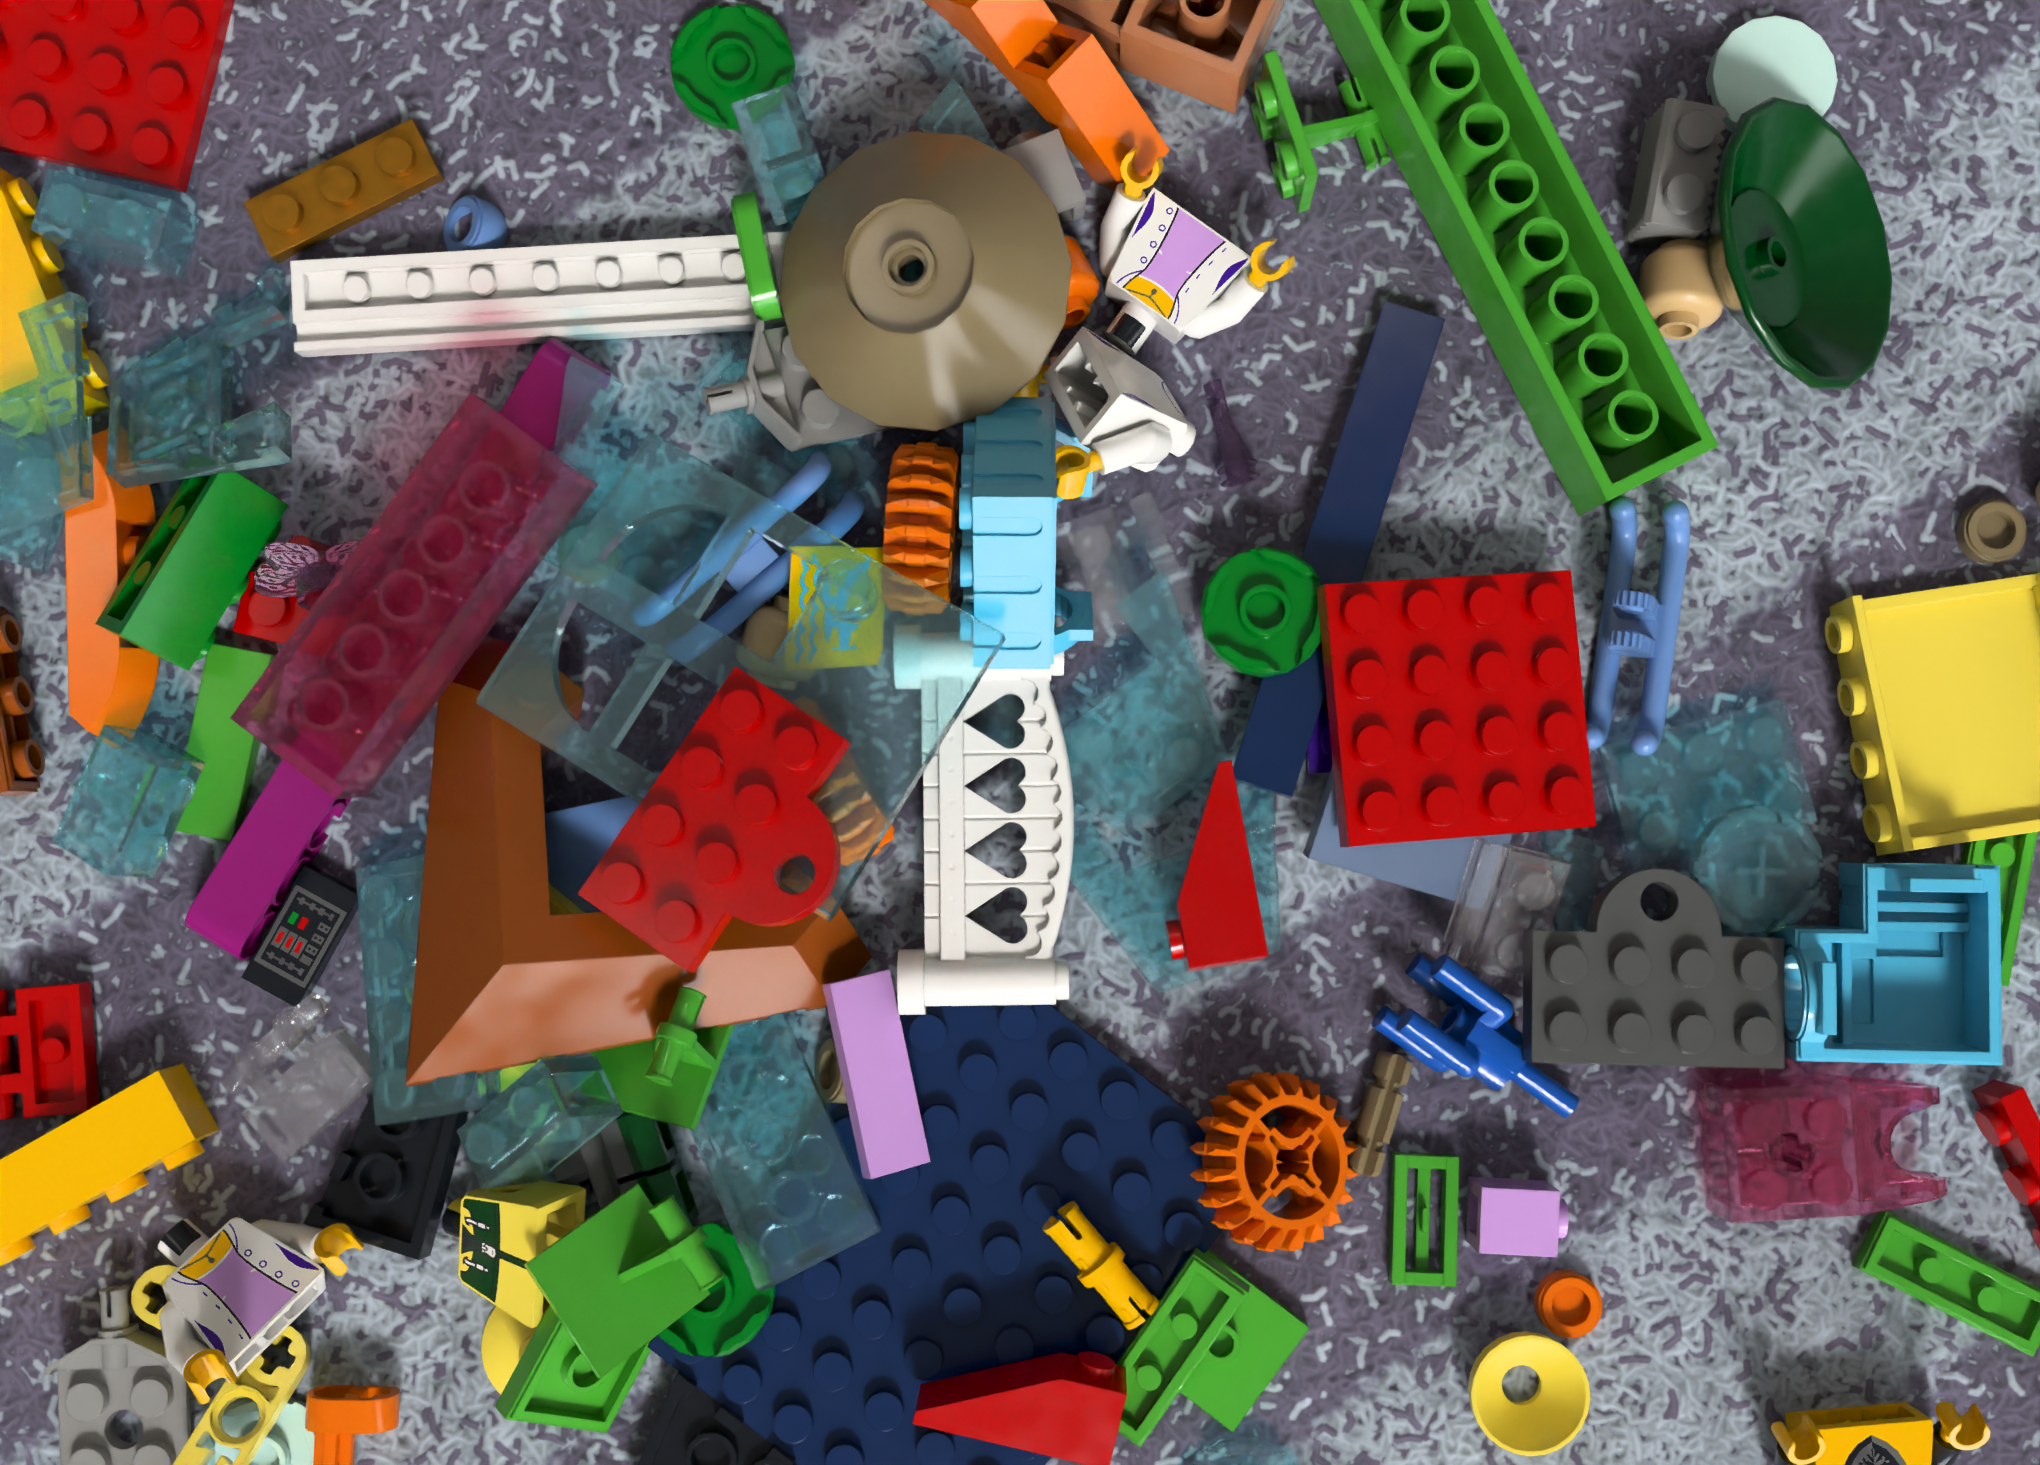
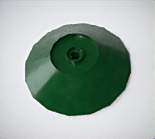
[1707,97,1892,390]

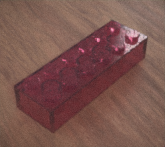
[230,393,598,799]

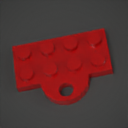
[577,666,851,973]

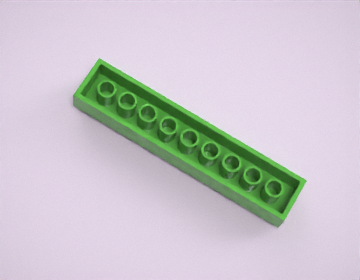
[1313,0,1719,517]

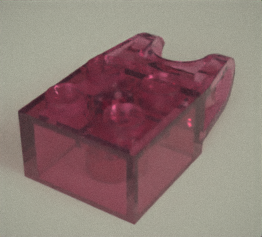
[1697,1073,1948,1223]

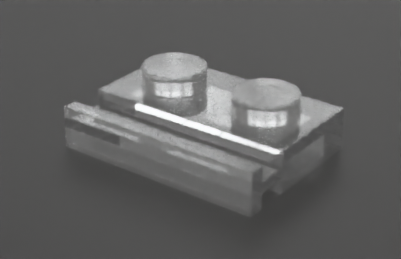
[1438,837,1571,982]

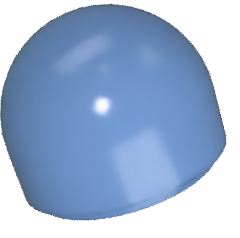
[443,195,508,251]

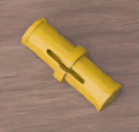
[1043,1201,1159,1330]

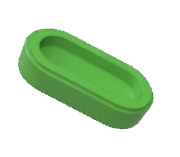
[731,191,784,322]

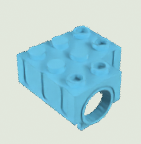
[959,397,1093,669]
[1774,862,2002,1065]

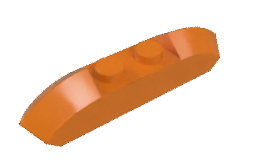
[63,427,159,749]

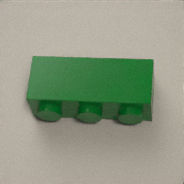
[95,457,288,671]

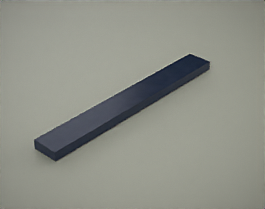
[1233,301,1445,799]

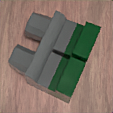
[550,1112,699,1223]

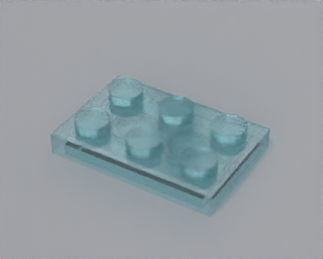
[1594,698,1818,870]

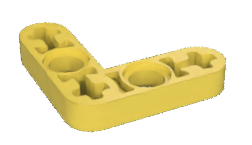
[131,1265,311,1465]

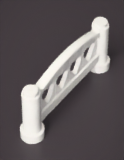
[895,626,1074,1015]

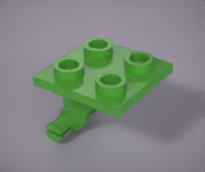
[1251,50,1391,213]
[575,986,735,1131]
[524,1184,726,1378]

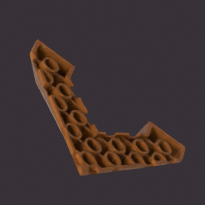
[405,635,872,1087]

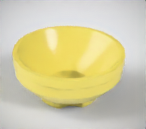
[1468,1331,1590,1456]

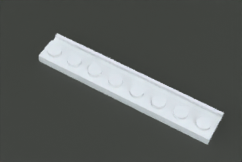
[290,231,790,357]

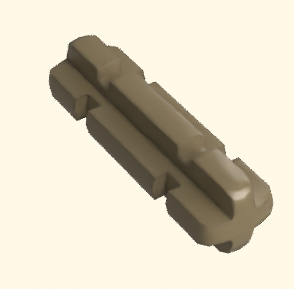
[1348,1050,1413,1177]

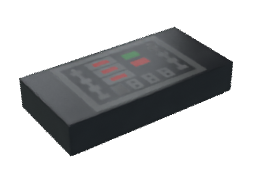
[241,865,366,1008]

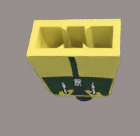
[442,1176,586,1328]

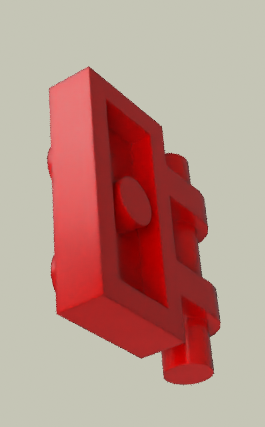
[0,981,100,1120]

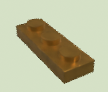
[243,118,445,263]

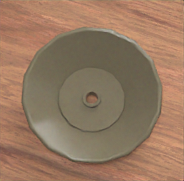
[779,131,1072,431]

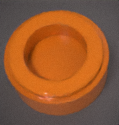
[1534,1270,1603,1338]

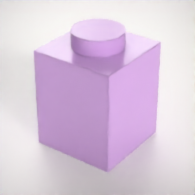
[1466,1176,1569,1257]

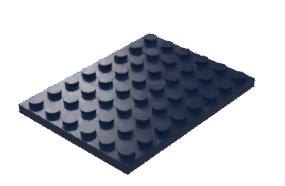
[647,1005,1223,1465]

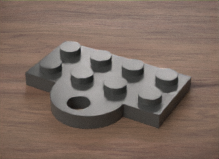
[1522,869,1785,1069]

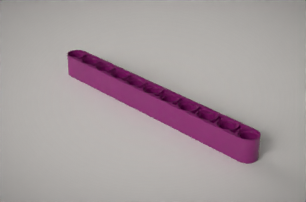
[185,338,611,961]

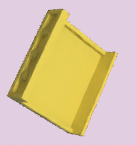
[1825,572,2040,856]

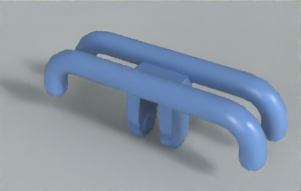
[631,451,865,666]
[1586,497,1691,756]

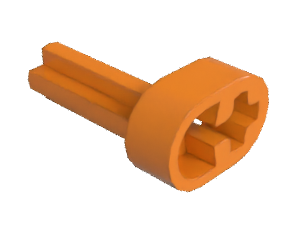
[305,1385,400,1465]

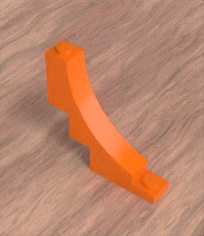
[922,0,1170,191]

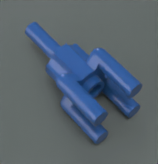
[1372,953,1579,1118]

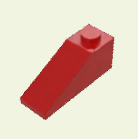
[1165,760,1269,973]
[912,1351,1127,1465]

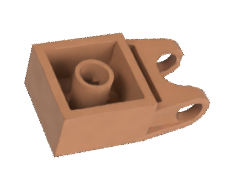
[1044,0,1284,114]

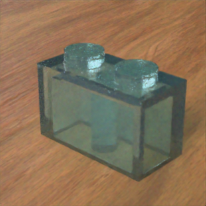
[731,82,826,226]
[31,168,202,280]
[52,725,206,878]
[457,1056,624,1189]

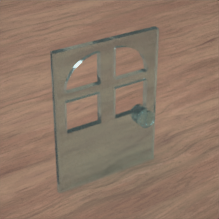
[477,431,1006,922]

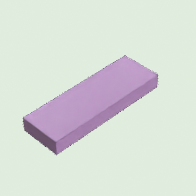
[822,969,931,1179]

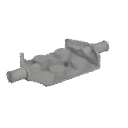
[701,320,896,452]
[44,1285,191,1465]

